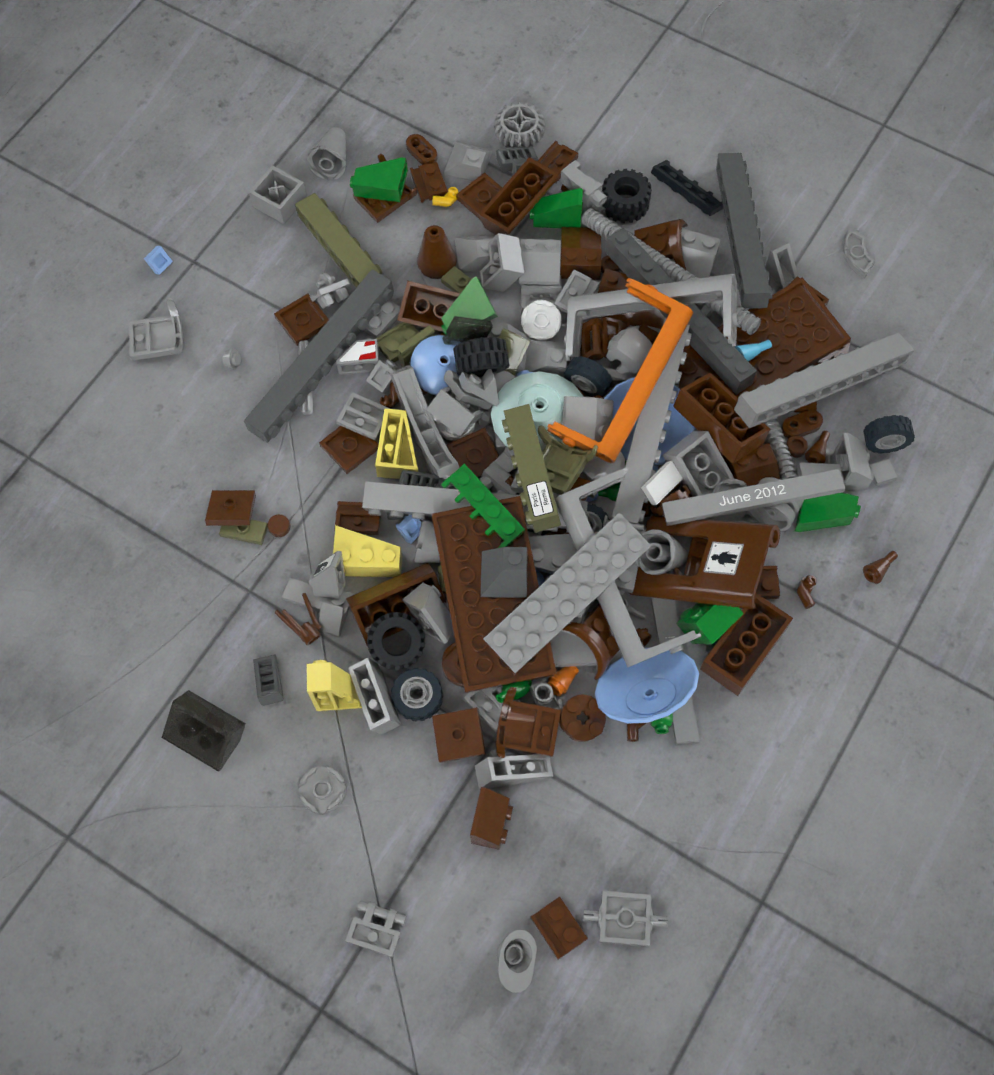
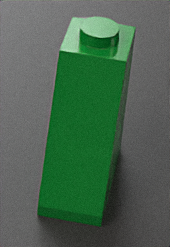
[350,157,408,202]
[530,188,583,229]
[441,276,498,339]
[795,492,861,532]

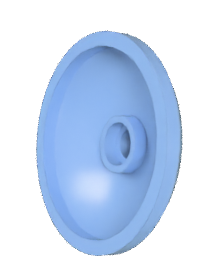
[410,335,461,395]

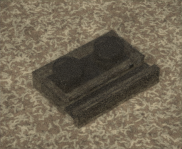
[442,316,493,345]

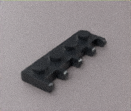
[651,160,723,216]

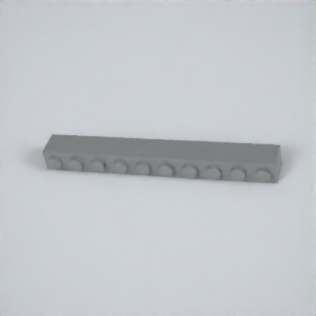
[611,319,692,524]
[734,333,914,428]
[362,481,588,533]

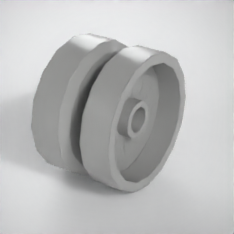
[747,477,804,531]

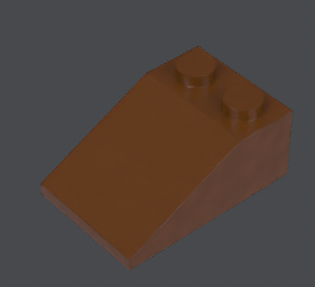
[560,227,602,280]

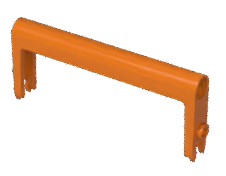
[547,278,694,463]

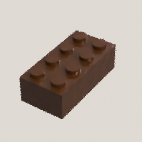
[673,373,771,464]
[700,593,793,696]

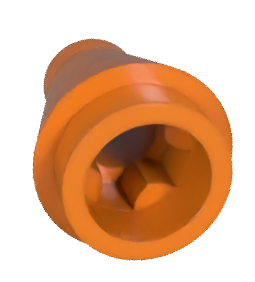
[547,666,579,696]

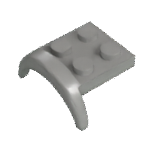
[129,298,183,361]

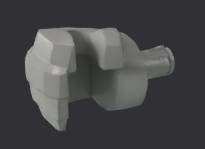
[606,327,653,374]

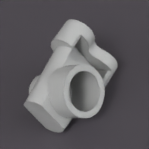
[530,680,563,709]

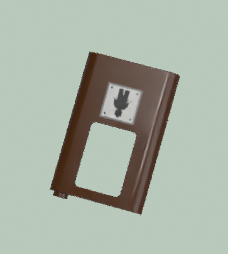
[629,516,780,609]

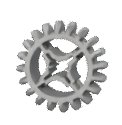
[494,101,545,148]

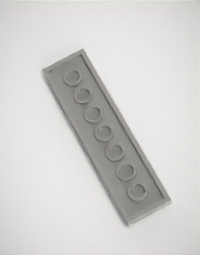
[484,512,651,673]

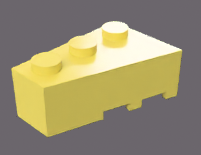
[375,408,418,479]
[333,525,402,577]
[307,660,362,711]

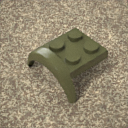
[538,425,598,495]

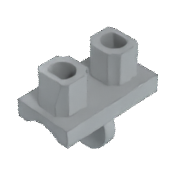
[310,273,350,309]

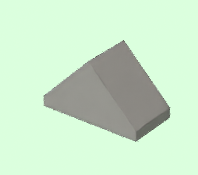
[766,243,799,289]

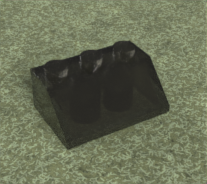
[161,690,246,772]

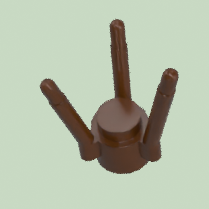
[275,593,322,645]

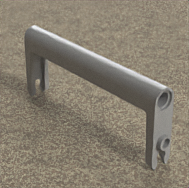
[564,273,740,361]
[555,467,701,668]

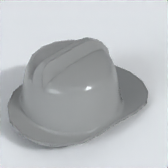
[497,930,537,993]

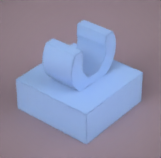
[144,246,173,275]
[396,515,421,544]

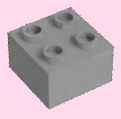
[249,165,307,224]

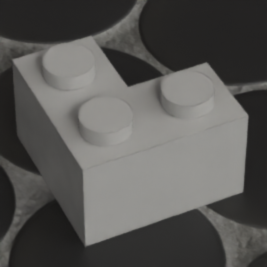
[480,233,524,293]

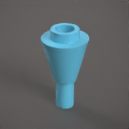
[735,340,772,362]

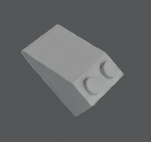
[663,430,734,497]

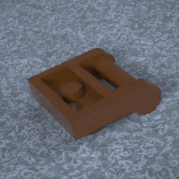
[570,318,604,362]

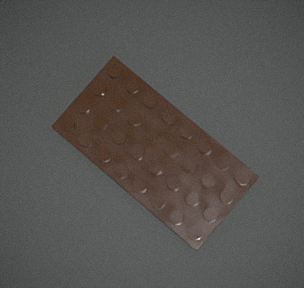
[675,277,851,398]
[432,496,557,693]

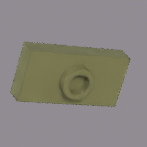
[441,266,472,293]
[219,520,268,545]

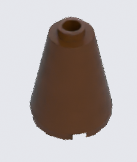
[417,225,457,279]

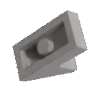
[458,369,499,406]
[318,591,353,637]

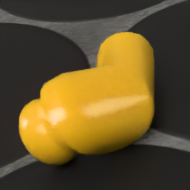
[432,187,458,207]

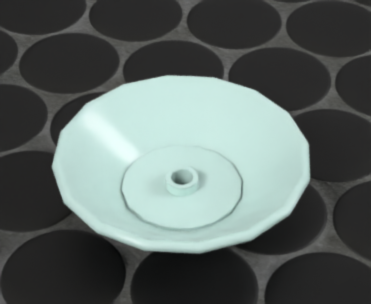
[491,371,584,451]

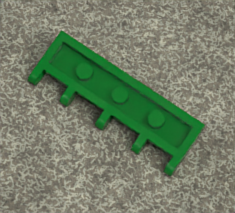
[441,464,525,548]

